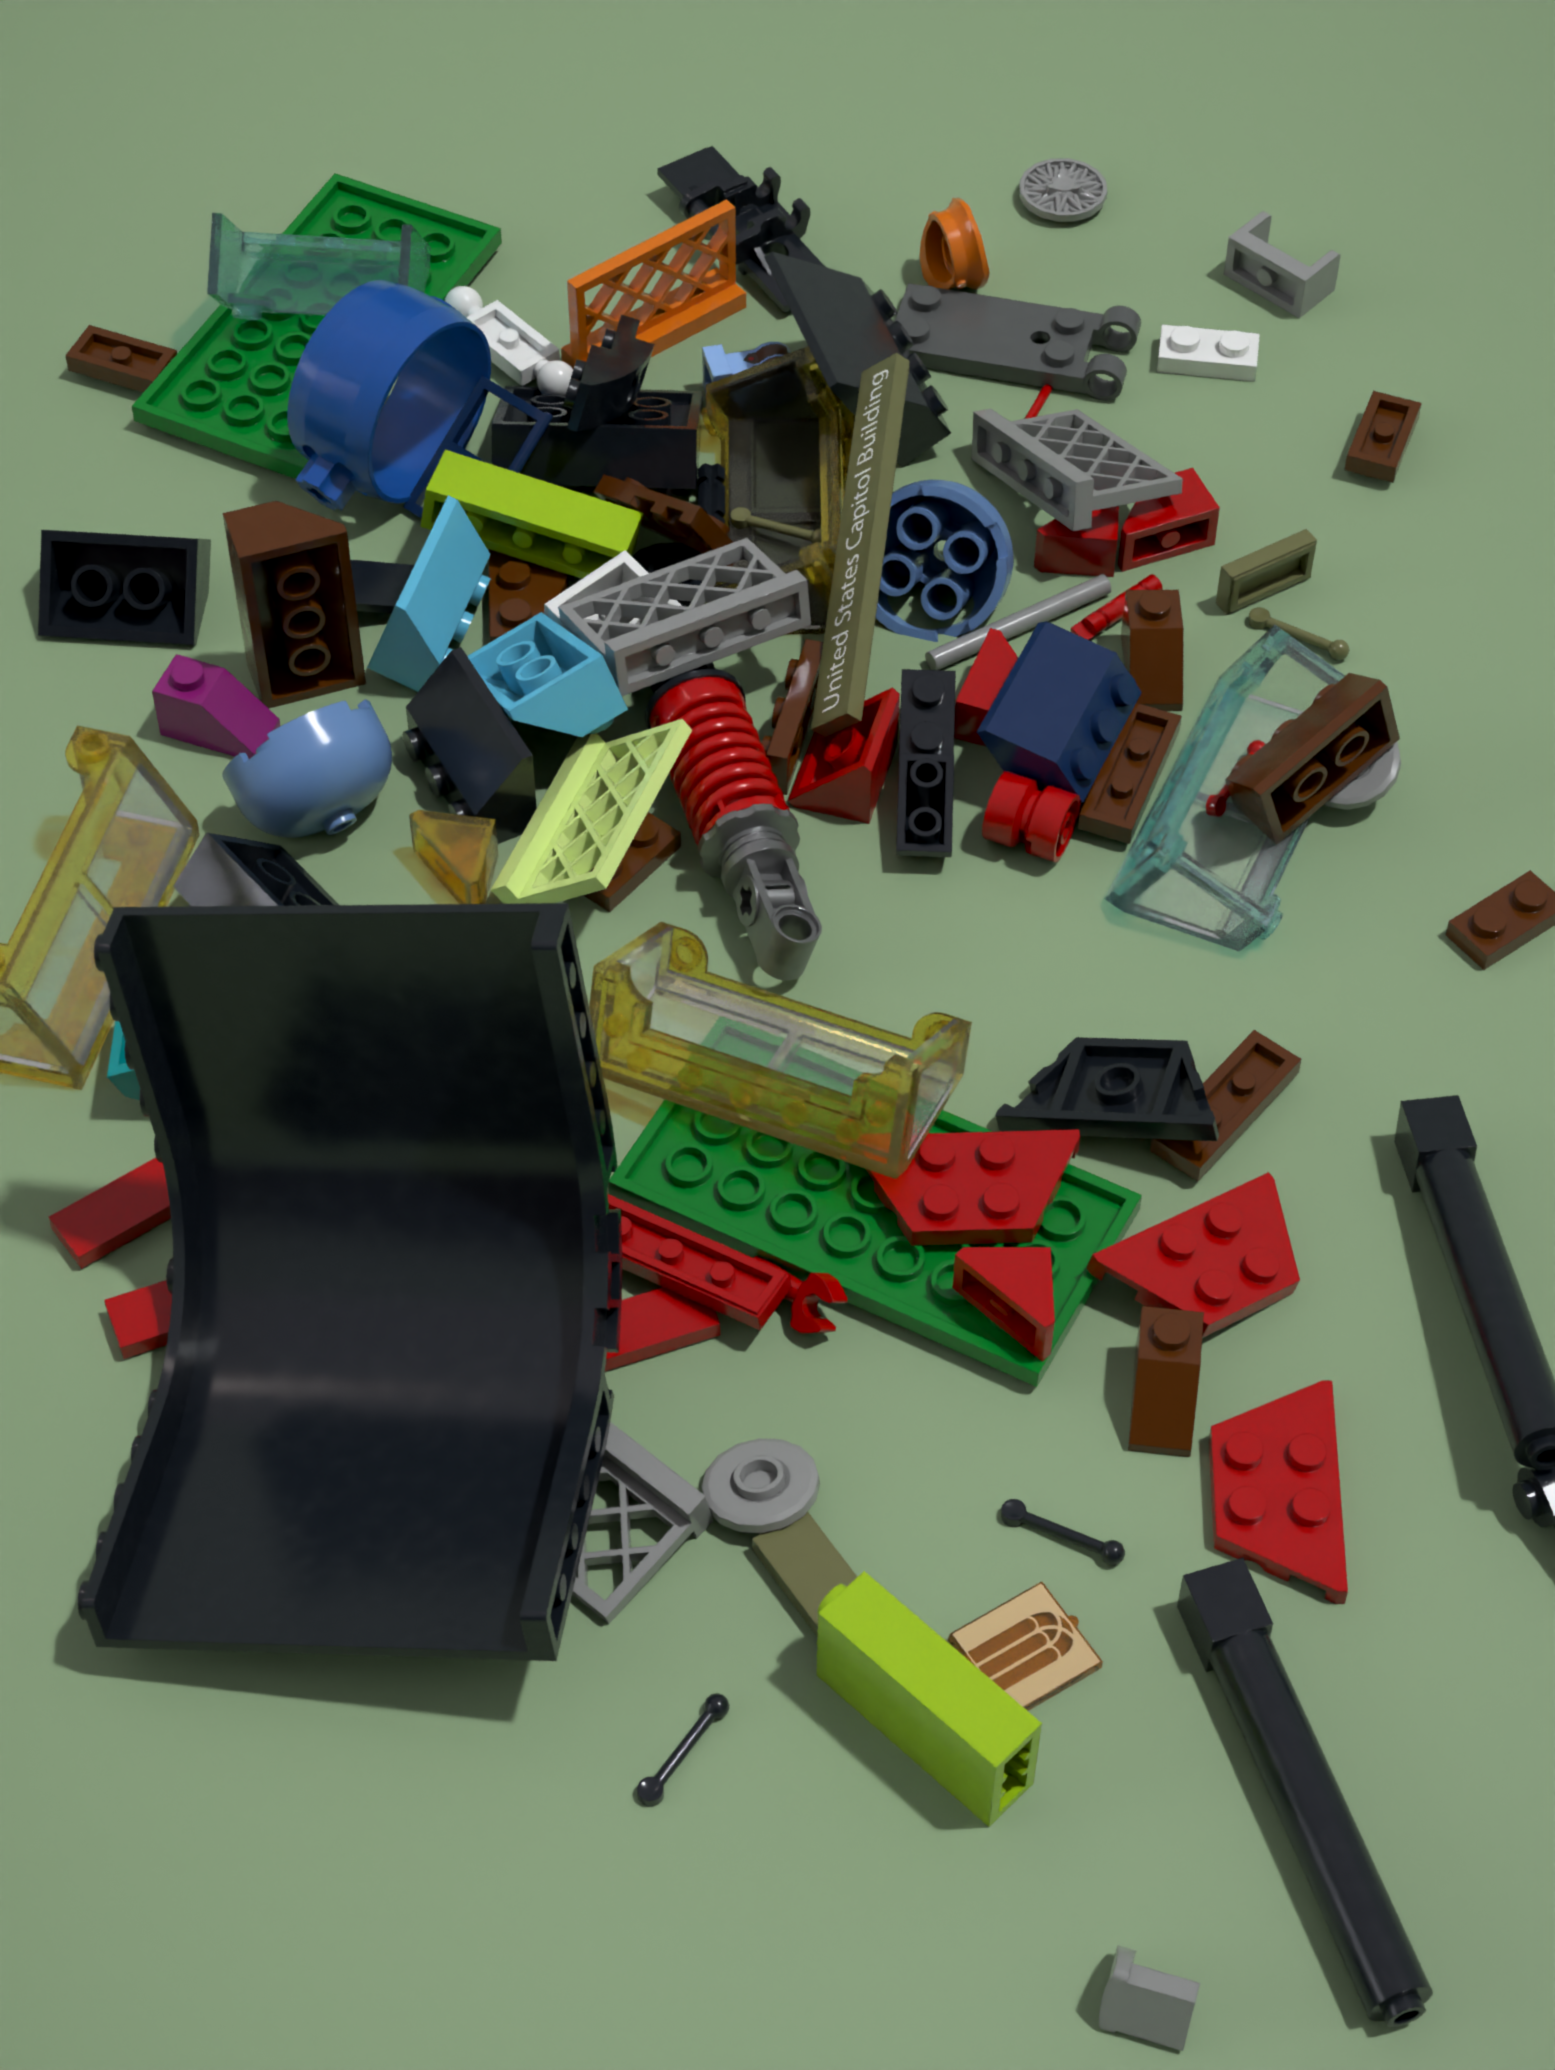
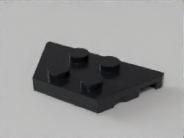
[995,1037,1219,1141]

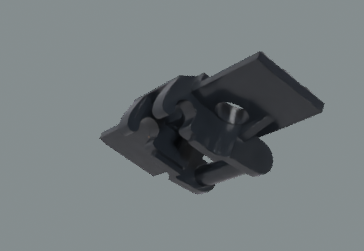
[657,146,825,313]

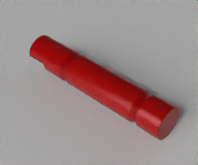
[1071,574,1163,640]

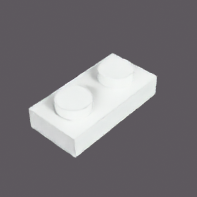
[1157,325,1260,382]

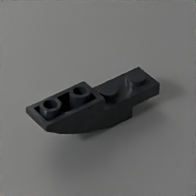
[562,314,655,432]
[896,669,956,857]

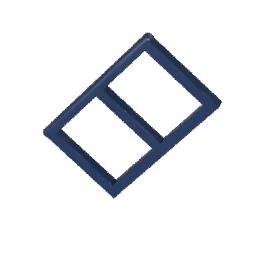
[403,376,553,519]

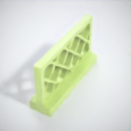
[491,719,692,904]

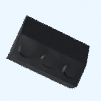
[38,530,211,645]
[402,647,537,852]
[173,832,339,906]

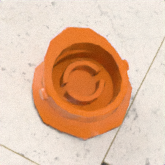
[920,197,990,290]

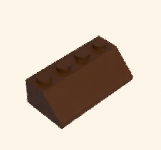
[223,501,366,709]

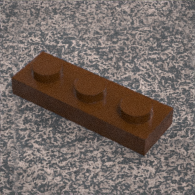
[762,639,823,795]
[1078,703,1182,844]
[1150,1030,1302,1182]

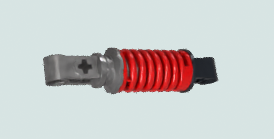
[645,662,822,980]

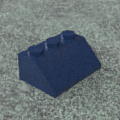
[977,621,1142,803]

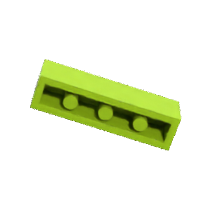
[420,450,643,579]

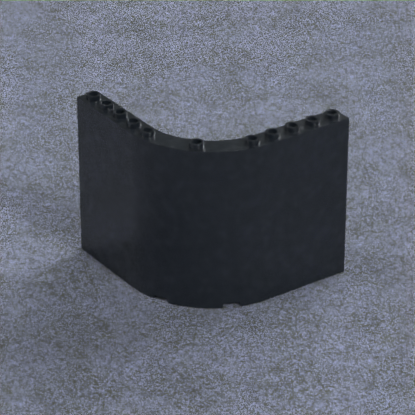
[78,903,622,1661]

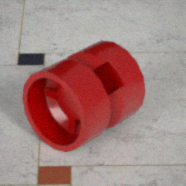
[982,771,1080,862]

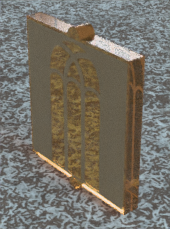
[948,1581,1103,1711]

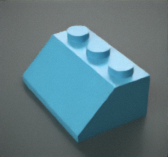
[367,495,491,692]
[467,612,628,737]

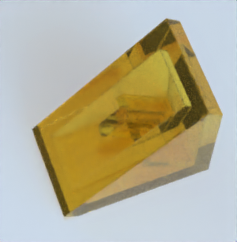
[409,810,499,904]

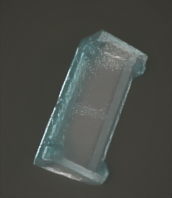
[1105,625,1345,952]

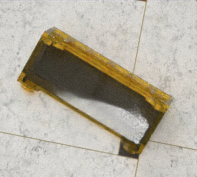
[702,346,855,634]

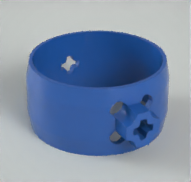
[287,280,491,511]

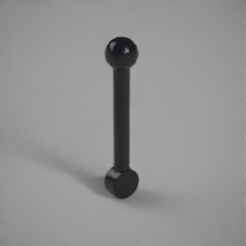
[1001,1499,1125,1565]
[637,1693,730,1807]

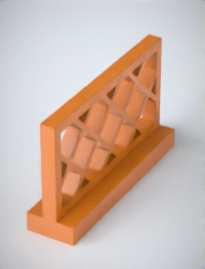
[561,200,746,369]

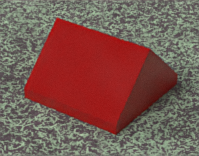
[788,687,900,824]

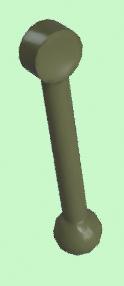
[730,507,831,549]
[1249,607,1350,660]

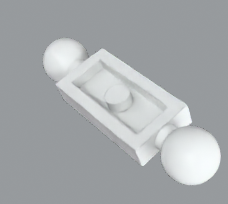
[445,286,573,396]

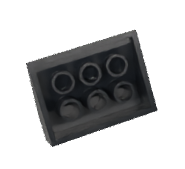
[764,252,951,467]
[491,386,703,496]

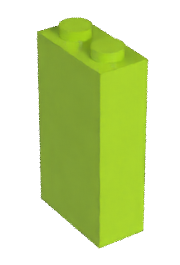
[816,1571,1042,1827]

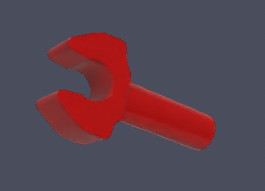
[754,1256,848,1334]

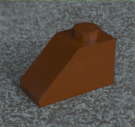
[1121,590,1183,711]
[1128,1306,1204,1457]

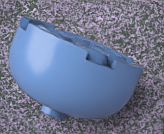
[876,480,1013,642]
[222,699,392,838]

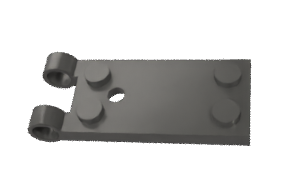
[894,283,1141,401]

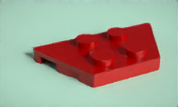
[850,1129,1080,1246]
[1086,1172,1300,1338]
[1209,1380,1348,1604]

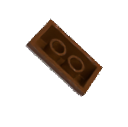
[1225,673,1400,845]

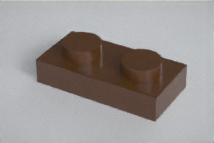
[65,325,177,392]
[1344,391,1422,483]
[583,812,681,912]
[1445,870,1555,970]

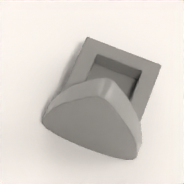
[1099,1945,1200,2051]

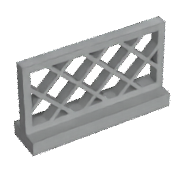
[972,409,1183,531]
[558,538,811,696]
[572,1422,714,1624]

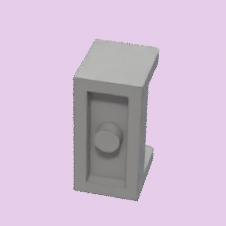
[1224,211,1341,318]

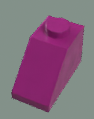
[152,654,281,759]

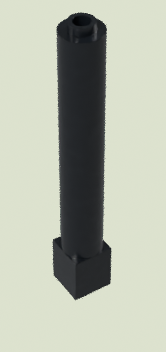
[1394,1095,1555,1470]
[1177,1558,1433,2027]

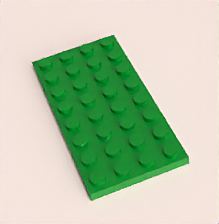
[132,173,502,479]
[608,1016,1142,1387]

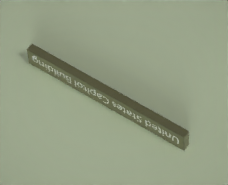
[811,352,910,737]

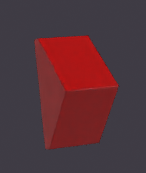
[1034,506,1119,577]
[952,1247,1055,1362]

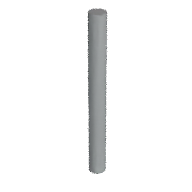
[925,574,1111,670]

